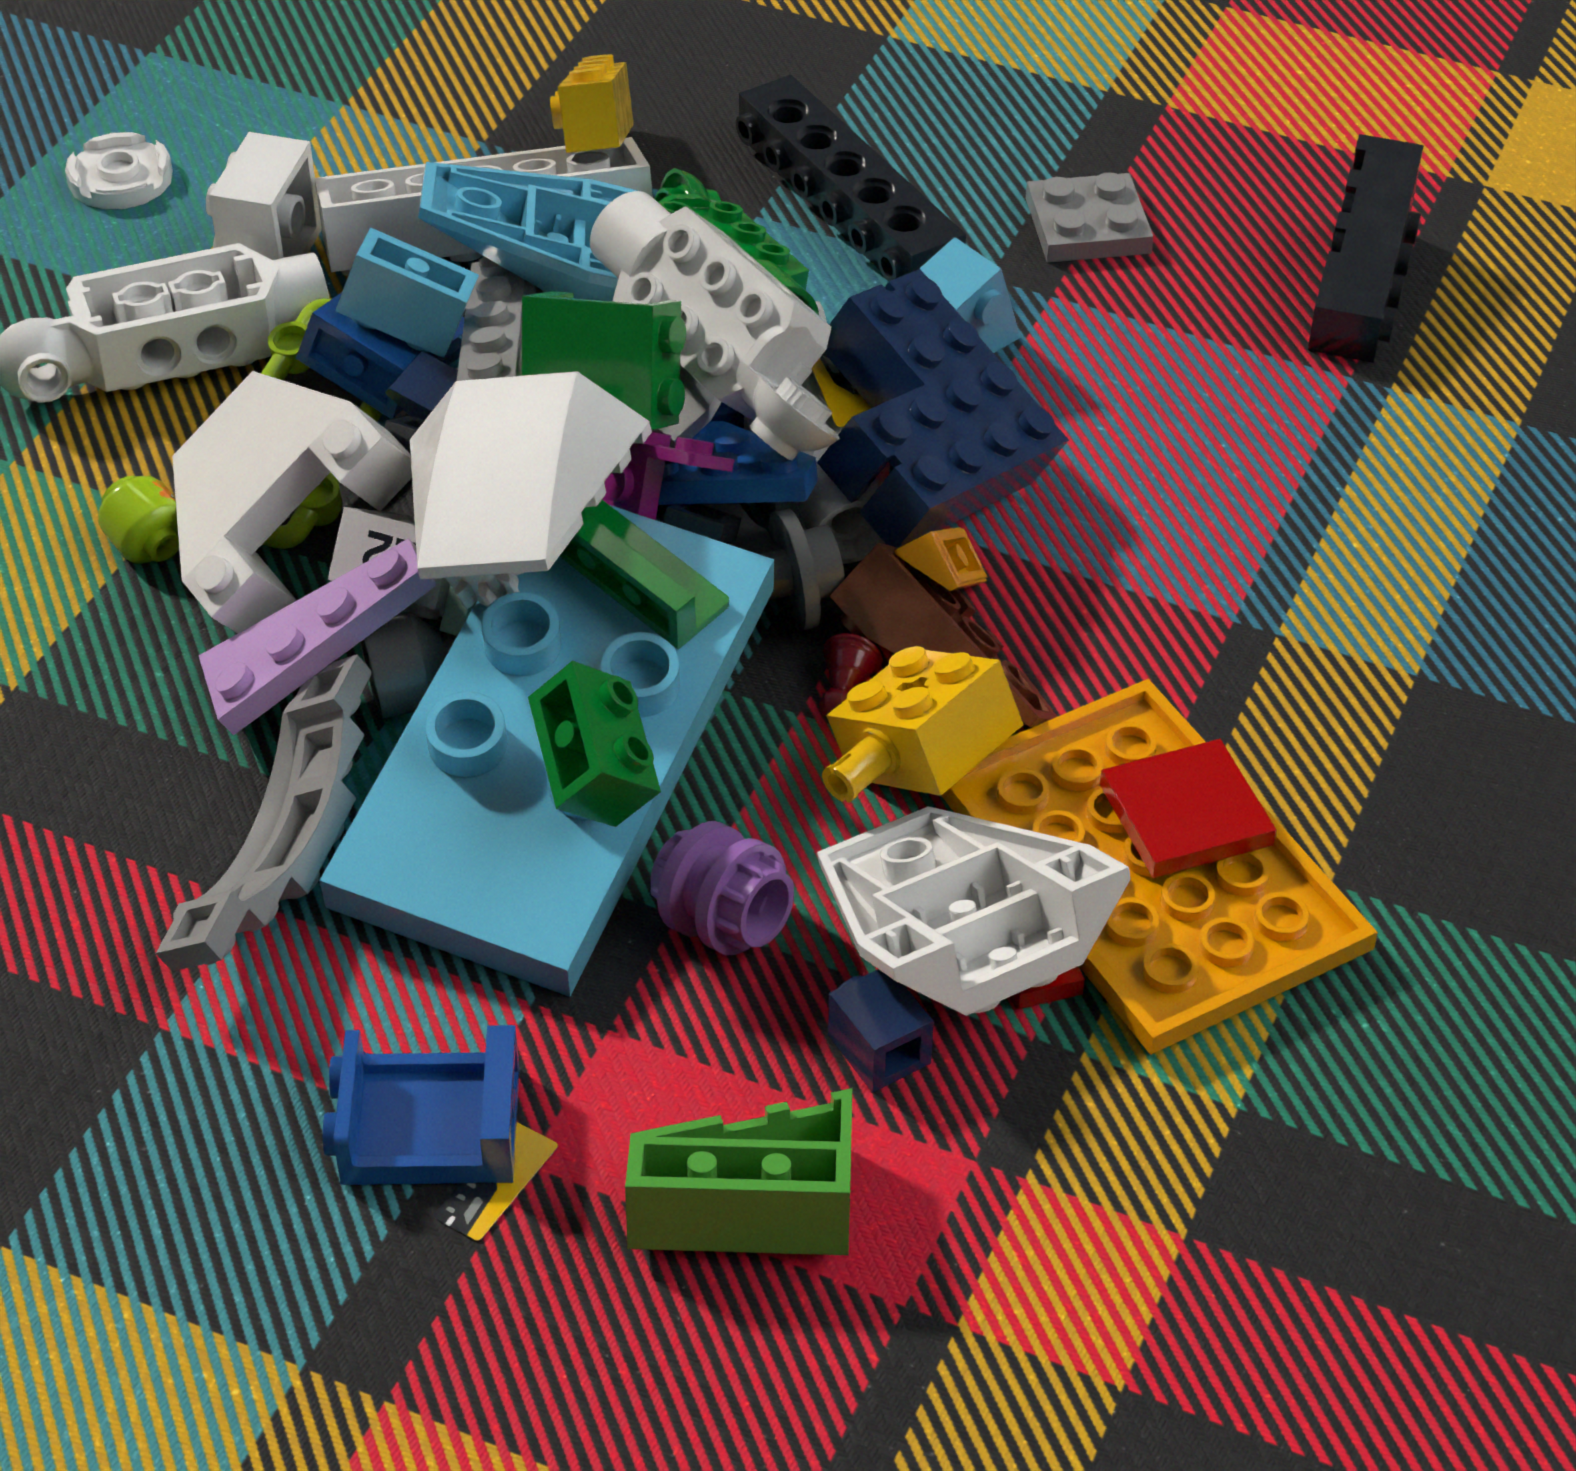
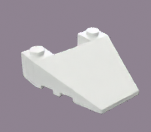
[172,371,412,633]

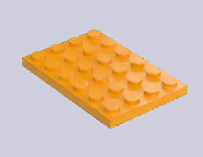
[941,679,1378,1055]

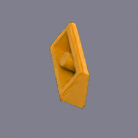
[894,527,987,591]

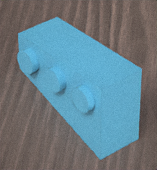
[920,237,1021,353]

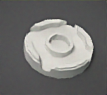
[65,132,173,210]

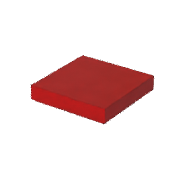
[1100,739,1277,878]

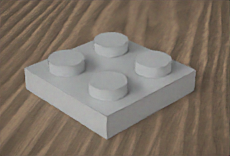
[1026,172,1153,263]

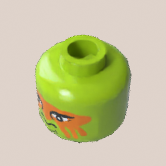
[98,476,179,564]

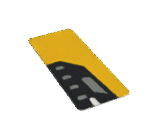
[812,353,871,427]
[434,1122,558,1240]

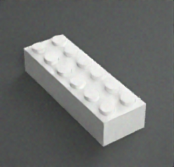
[314,137,653,276]

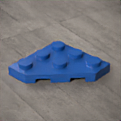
[658,421,818,505]

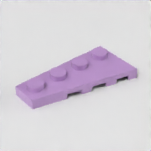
[199,538,437,735]

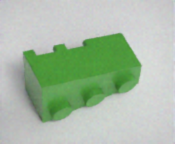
[625,1088,852,1255]

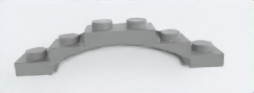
[155,654,373,971]

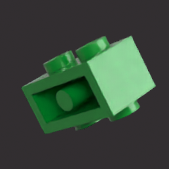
[528,661,661,827]

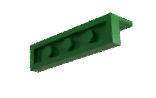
[559,500,729,650]

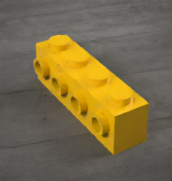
[550,54,634,153]

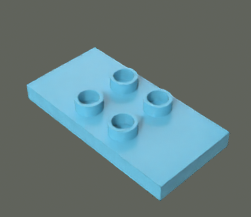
[319,505,774,997]

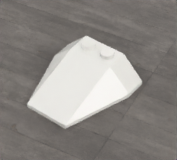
[817,806,1131,1016]

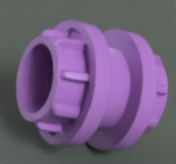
[651,821,794,955]

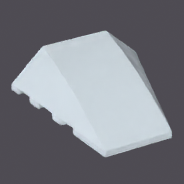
[410,371,652,579]

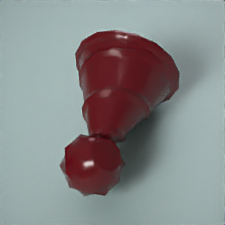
[819,633,883,717]

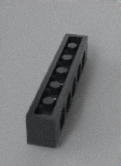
[736,75,966,281]

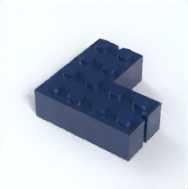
[817,269,1069,548]

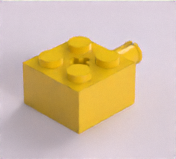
[822,646,1023,803]

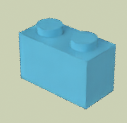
[335,227,479,358]

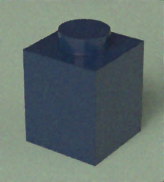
[828,969,934,1093]

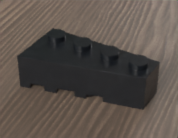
[1308,134,1424,363]

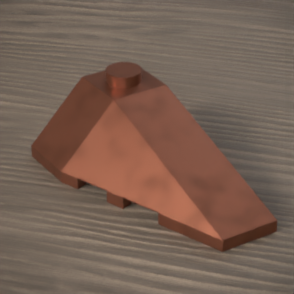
[830,543,1058,727]

